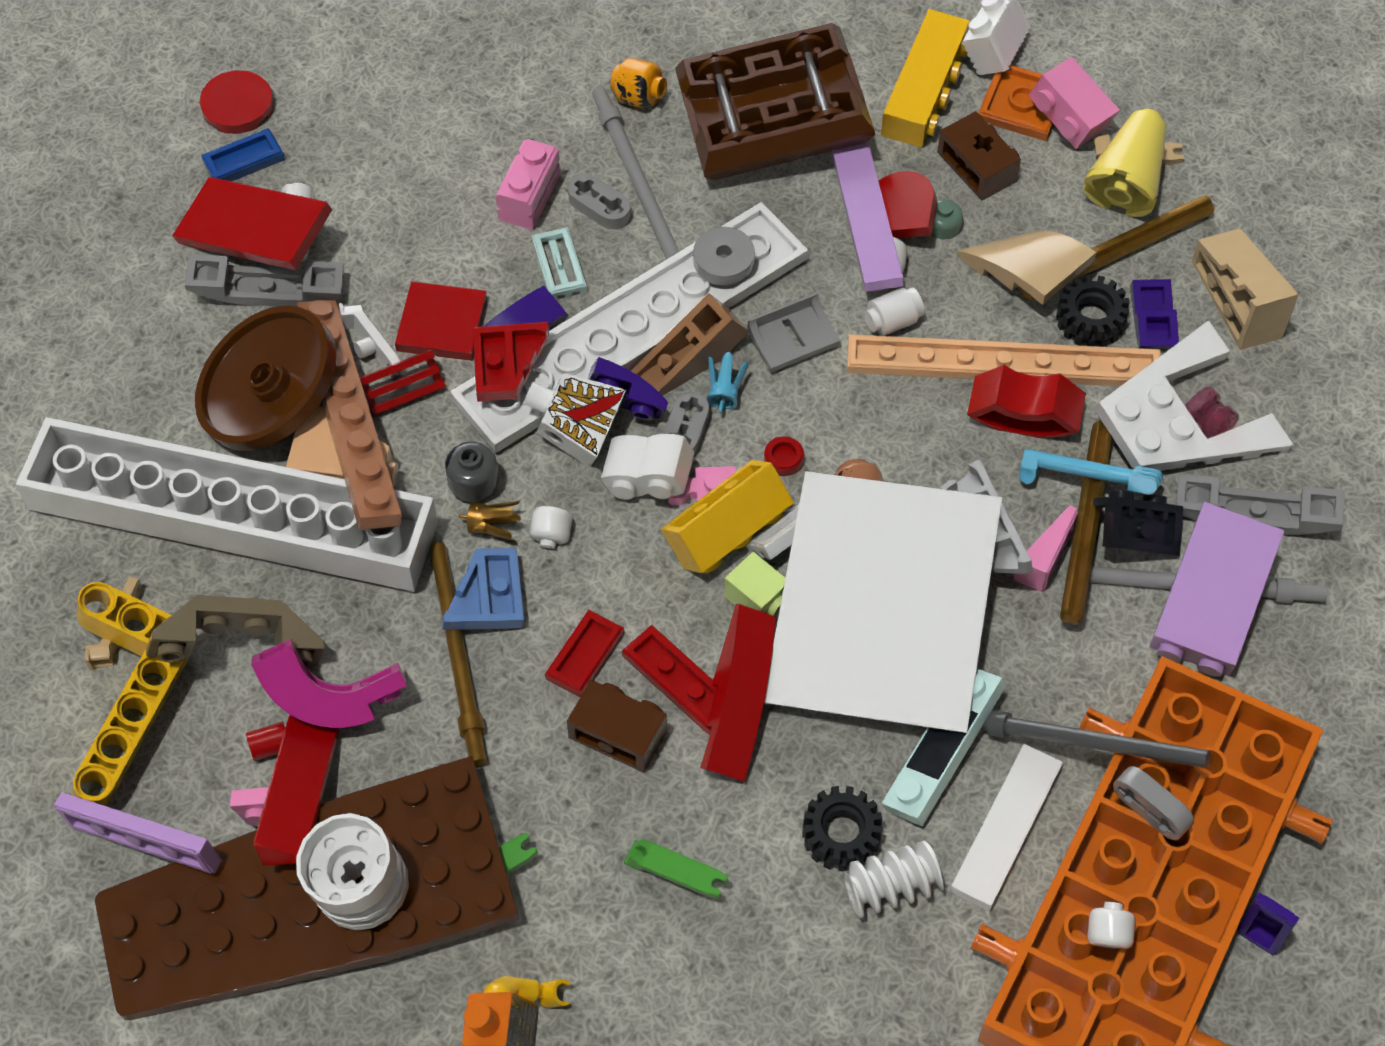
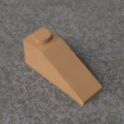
[631,293,750,396]

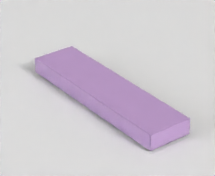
[54,792,222,874]

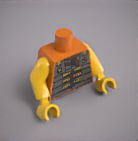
[462,976,571,1046]

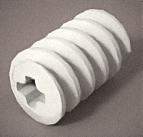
[844,841,944,919]

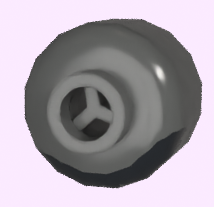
[445,441,499,502]

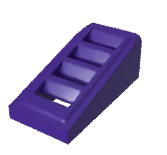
[1237,892,1299,956]

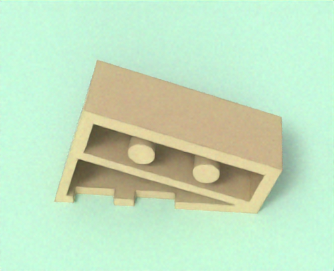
[1192,228,1299,350]

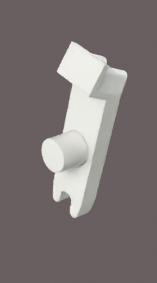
[339,303,401,378]

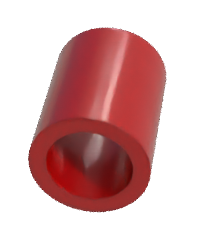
[246,721,285,762]

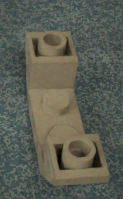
[146,595,325,668]

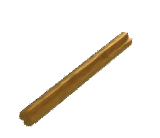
[1018,195,1215,301]
[1060,421,1113,625]

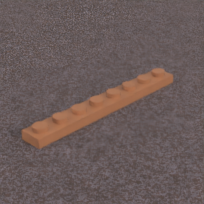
[297,300,402,530]

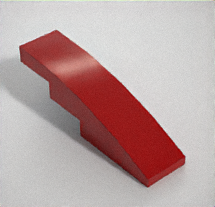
[700,604,776,782]

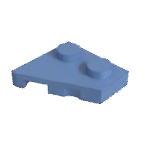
[442,548,524,630]

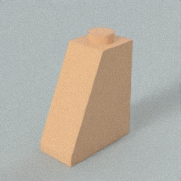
[286,406,398,486]

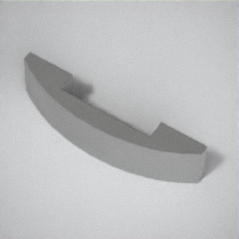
[185,254,344,306]
[1176,474,1345,535]

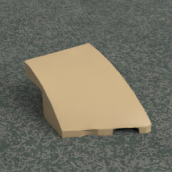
[957,230,1097,305]

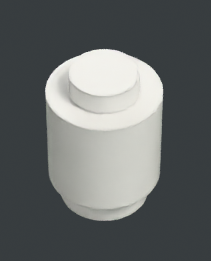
[864,287,925,336]

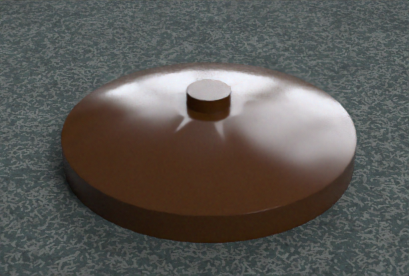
[195,305,336,451]

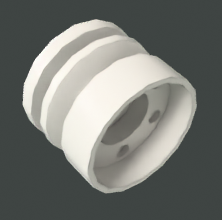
[296,813,409,931]

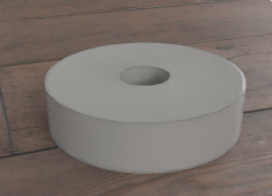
[693,227,755,285]

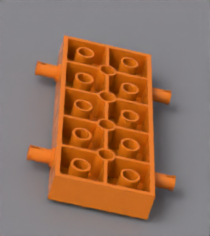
[970,656,1333,1046]

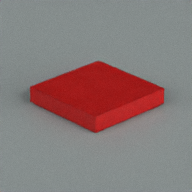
[395,281,487,361]

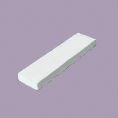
[950,744,1063,911]

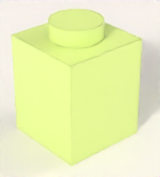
[724,552,785,619]

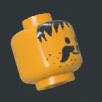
[610,58,667,109]

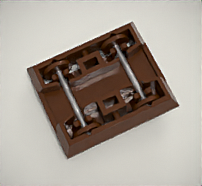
[675,23,875,180]

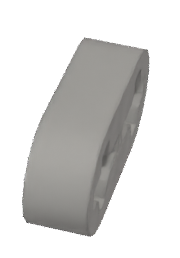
[568,174,631,230]
[663,392,709,458]
[1113,766,1194,840]

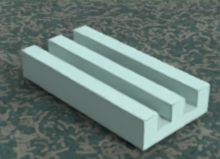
[531,227,587,300]

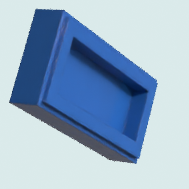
[201,128,285,181]

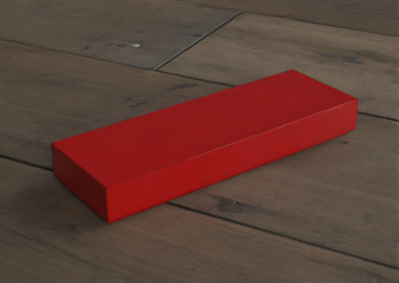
[622,624,718,736]

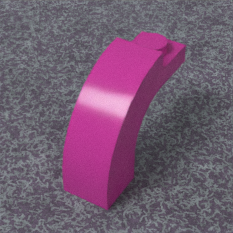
[251,638,407,728]

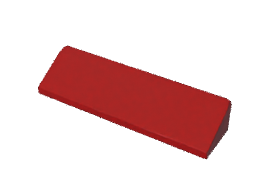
[254,715,339,866]

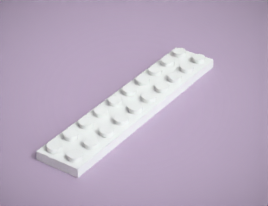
[450,202,808,453]

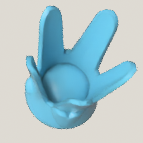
[707,352,749,413]

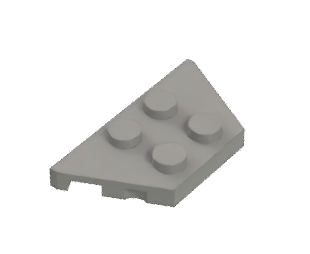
[940,460,1033,574]

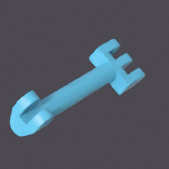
[1019,449,1163,494]

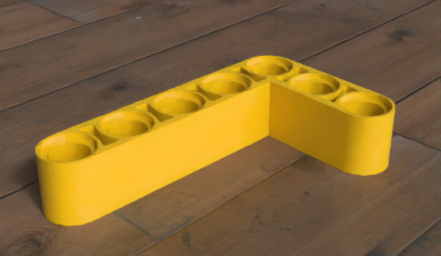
[72,582,189,806]

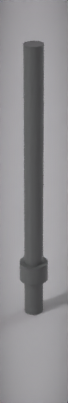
[981,710,1211,768]

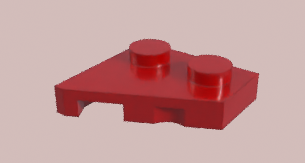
[472,322,549,402]

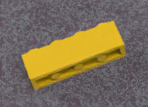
[881,9,970,148]

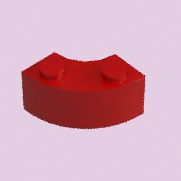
[967,365,1086,438]

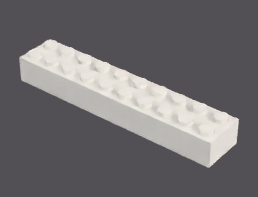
[16,417,438,592]

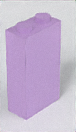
[1149,502,1284,677]

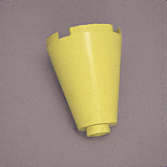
[1083,108,1167,217]

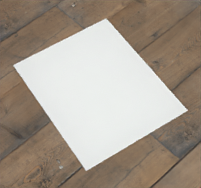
[764,471,1002,733]

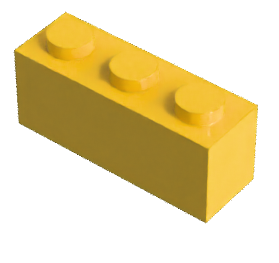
[660,460,794,573]

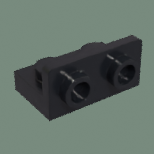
[1093,490,1183,555]

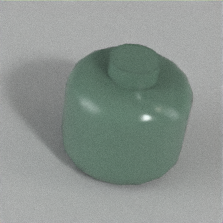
[931,199,963,240]

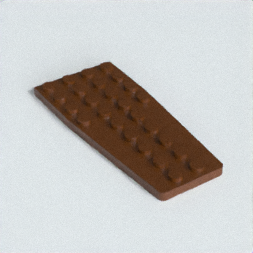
[95,756,520,1020]

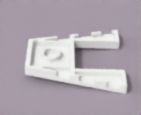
[1095,321,1294,471]

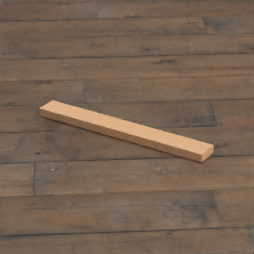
[847,334,1160,386]

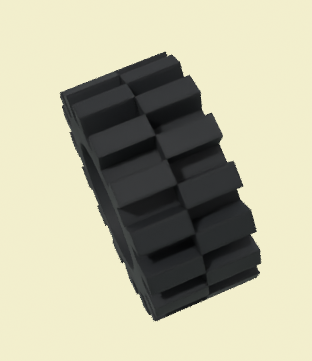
[1056,275,1130,347]
[802,786,883,871]

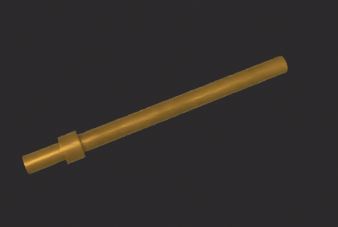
[429,542,487,767]

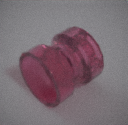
[1185,386,1239,439]

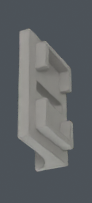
[747,292,841,373]

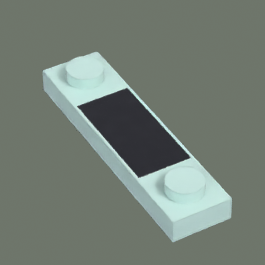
[881,669,1006,826]

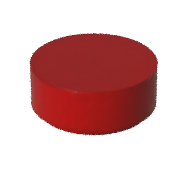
[764,436,804,476]

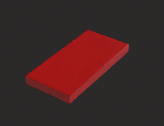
[172,177,332,270]

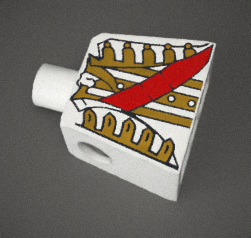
[523,374,626,467]

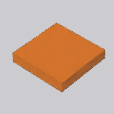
[978,65,1053,141]

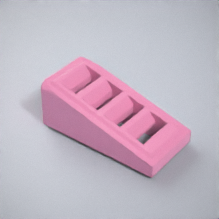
[1013,506,1078,592]

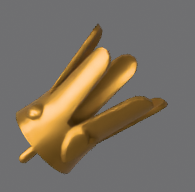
[458,500,521,542]

